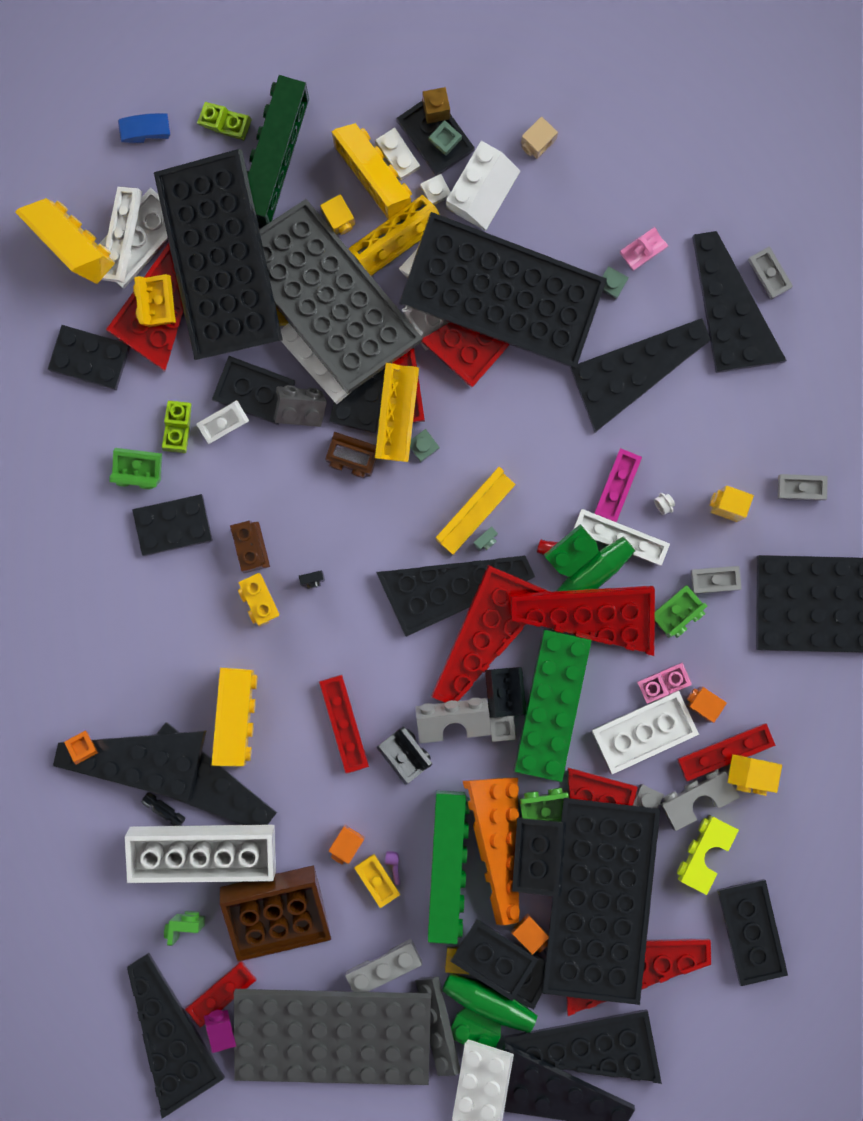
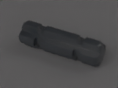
[141,792,185,826]

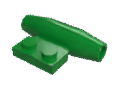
[544,524,636,591]
[442,973,538,1048]

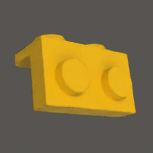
[133,274,176,327]
[238,573,280,626]

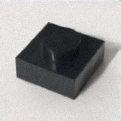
[299,570,325,589]

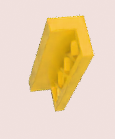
[348,195,440,276]
[375,363,419,462]
[435,467,516,555]

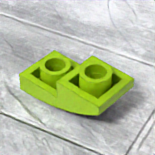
[197,102,252,141]
[162,400,192,453]

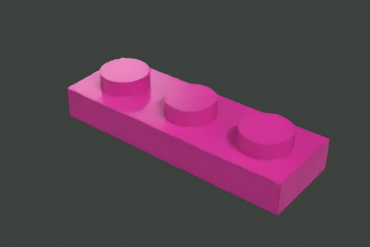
[594,448,642,522]

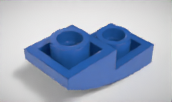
[118,113,170,143]

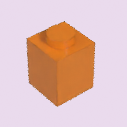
[686,687,727,723]
[329,825,365,865]
[511,913,549,955]

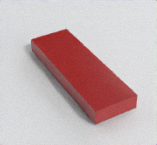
[185,961,257,1028]

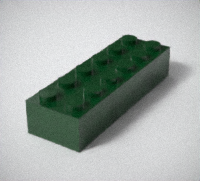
[247,75,309,228]

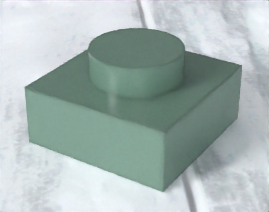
[429,120,462,155]
[603,266,629,300]
[410,429,440,462]
[473,526,498,551]

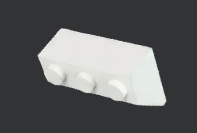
[446,141,520,231]

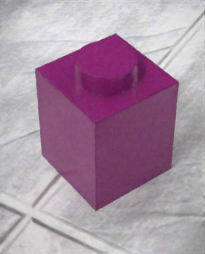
[204,1009,236,1053]

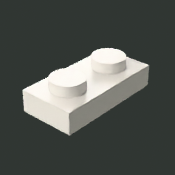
[375,128,420,180]
[196,400,249,444]

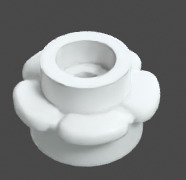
[654,493,675,515]

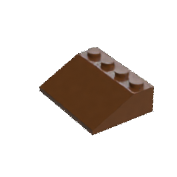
[220,865,331,962]

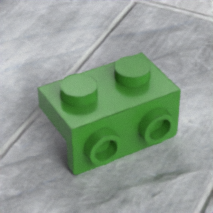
[109,448,162,489]
[655,585,707,638]
[519,788,569,822]
[164,911,205,946]

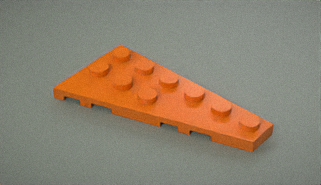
[462,777,520,925]

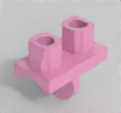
[620,227,668,271]

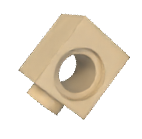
[521,116,558,159]

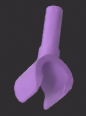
[385,851,401,885]

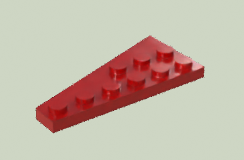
[422,323,509,388]
[431,565,551,703]
[510,586,655,656]

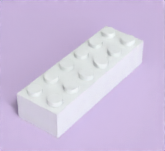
[125,825,276,883]

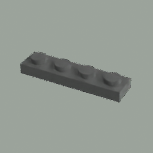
[415,976,461,1076]

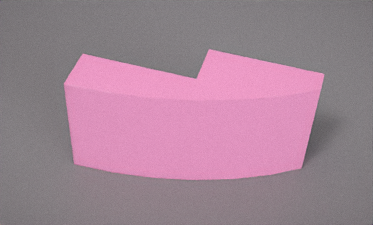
[638,662,692,704]

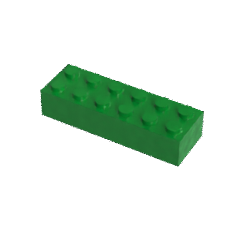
[513,630,592,782]
[428,790,470,944]

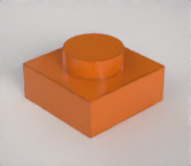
[64,730,98,765]

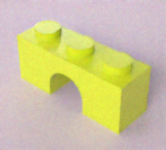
[677,815,739,895]

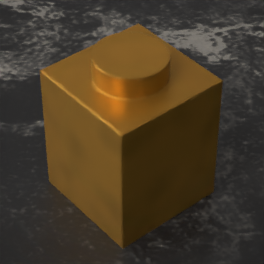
[422,87,450,124]

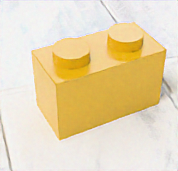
[709,485,754,522]
[727,755,782,796]

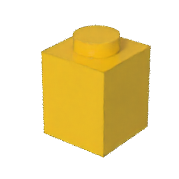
[320,194,355,235]

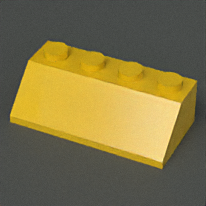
[332,123,412,219]
[15,198,115,284]
[212,667,258,766]

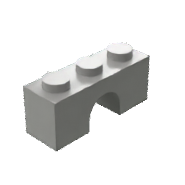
[415,698,491,743]
[660,769,740,831]
[345,939,422,992]

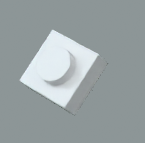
[420,174,451,205]

